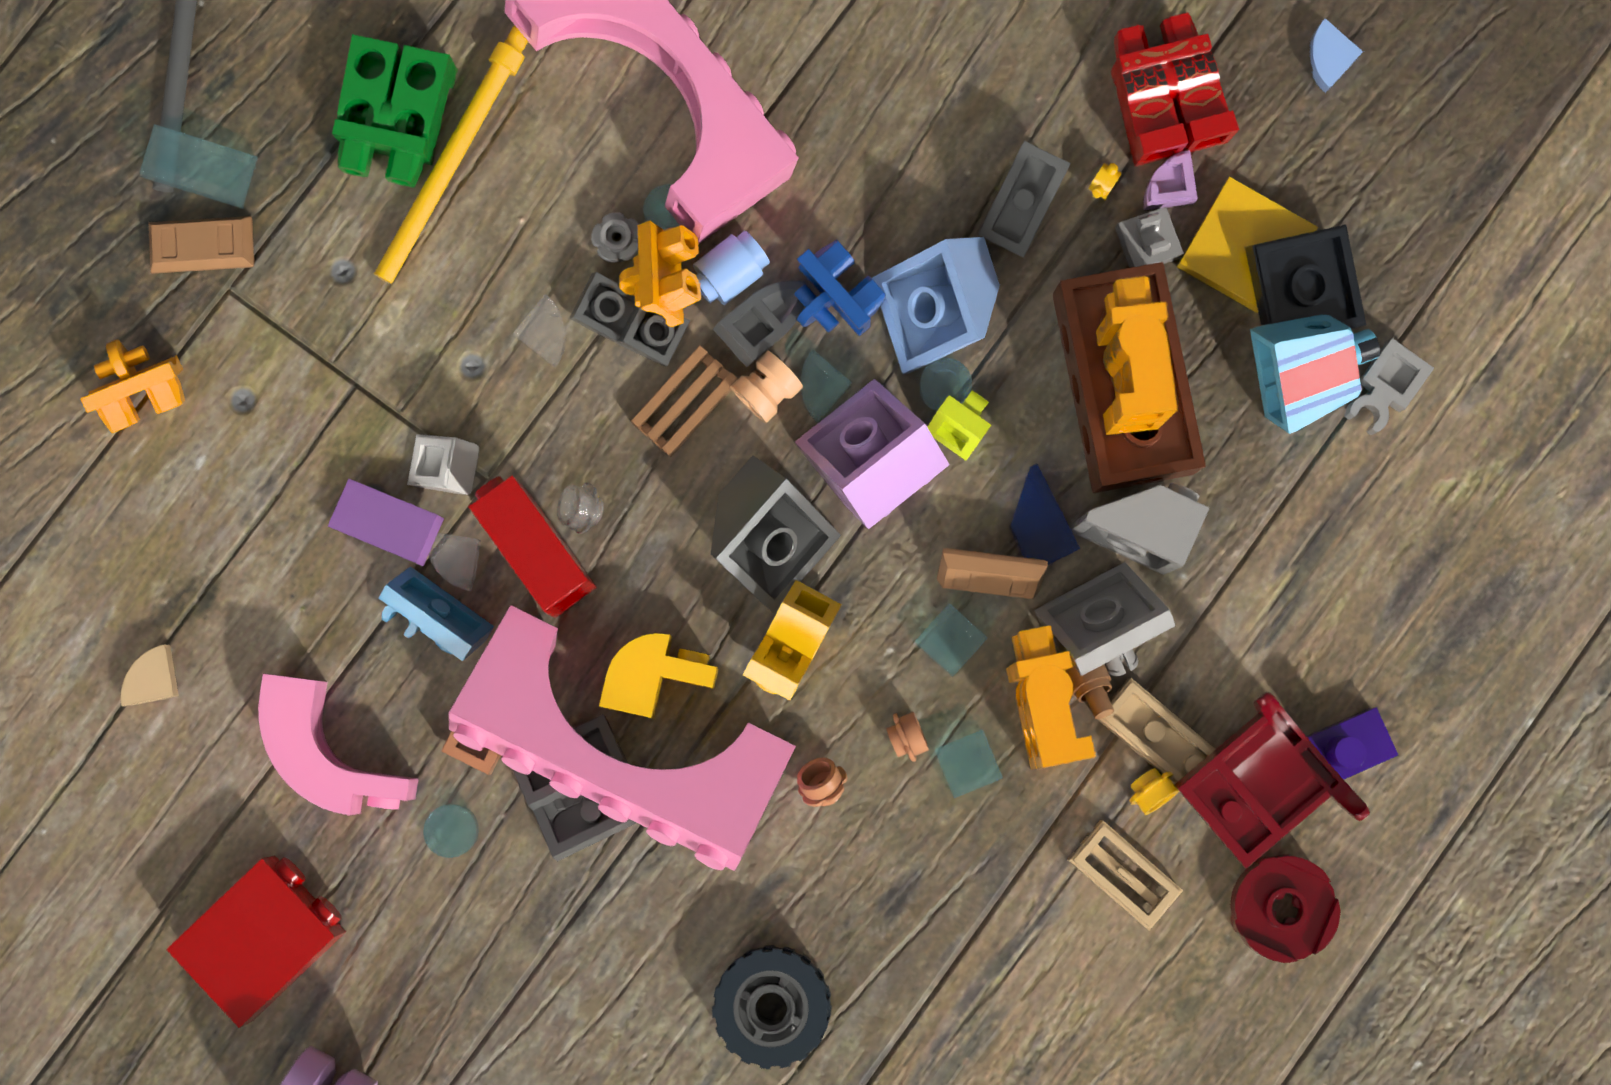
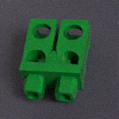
[332,34,458,188]

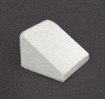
[407,434,479,495]

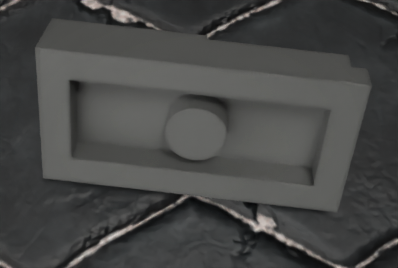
[978,141,1071,258]

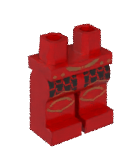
[1111,12,1239,167]

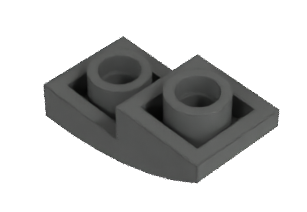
[569,272,690,366]

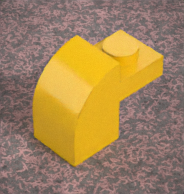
[743,580,842,700]
[599,633,718,718]

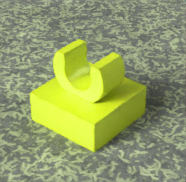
[927,390,991,461]

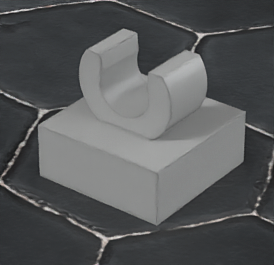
[1115,207,1184,268]

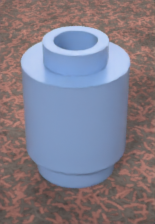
[693,230,770,305]

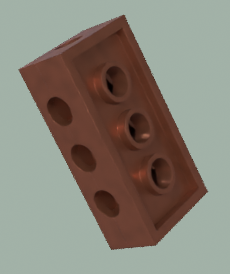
[1052,262,1206,494]

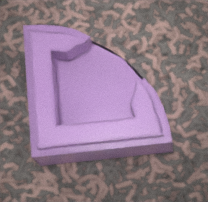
[1144,150,1198,210]

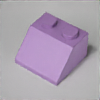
[795,379,950,529]

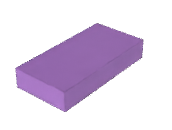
[328,479,444,566]

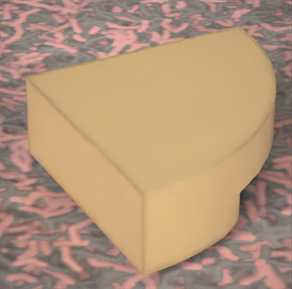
[121,644,179,706]

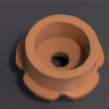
[886,712,929,762]
[797,758,847,807]

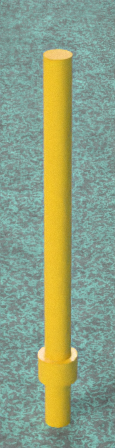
[374,25,528,284]

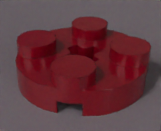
[1230,855,1341,963]

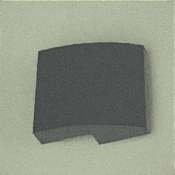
[513,714,637,862]

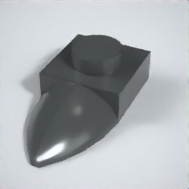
[713,281,808,367]

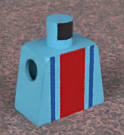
[1250,315,1380,434]

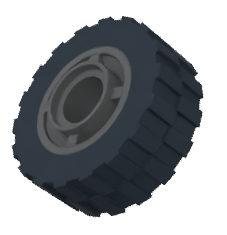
[712,945,832,1069]

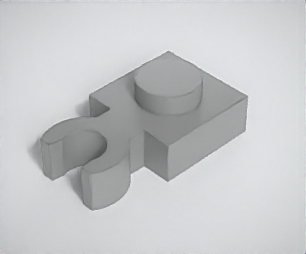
[1344,338,1434,435]

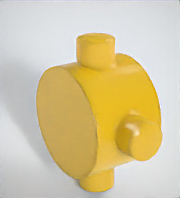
[1088,163,1122,199]

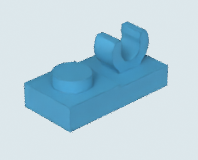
[379,566,494,661]

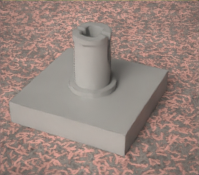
[1034,562,1176,676]

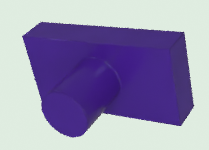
[1306,707,1398,779]

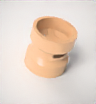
[730,350,803,424]

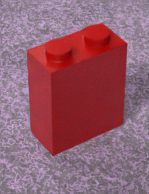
[468,475,597,618]
[166,855,346,1028]

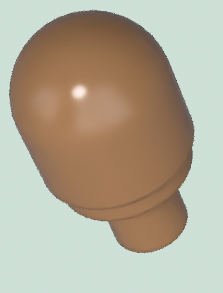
[1065,664,1114,719]

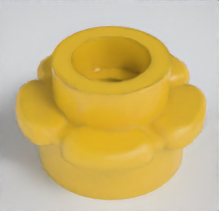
[1129,768,1179,815]

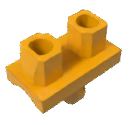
[619,220,701,327]
[80,339,185,433]

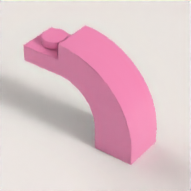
[258,674,418,815]

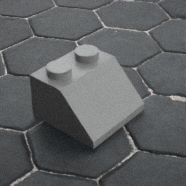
[1070,483,1210,575]

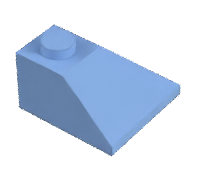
[872,237,1000,374]

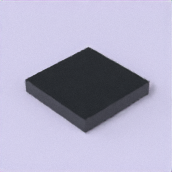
[1245,224,1366,329]

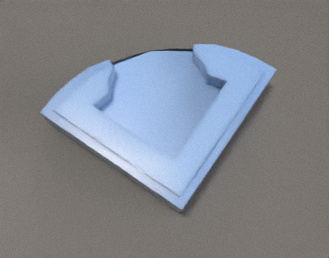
[1310,19,1363,93]

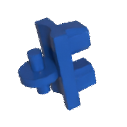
[794,240,886,336]

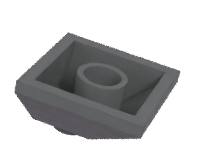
[710,456,841,613]

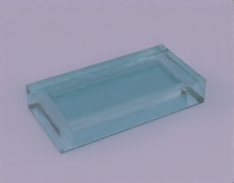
[139,124,258,209]

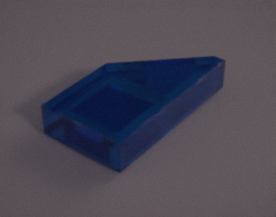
[1009,464,1080,565]

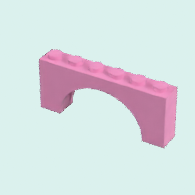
[505,0,799,244]
[449,605,796,871]

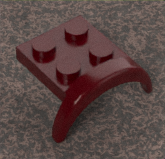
[1174,692,1370,869]

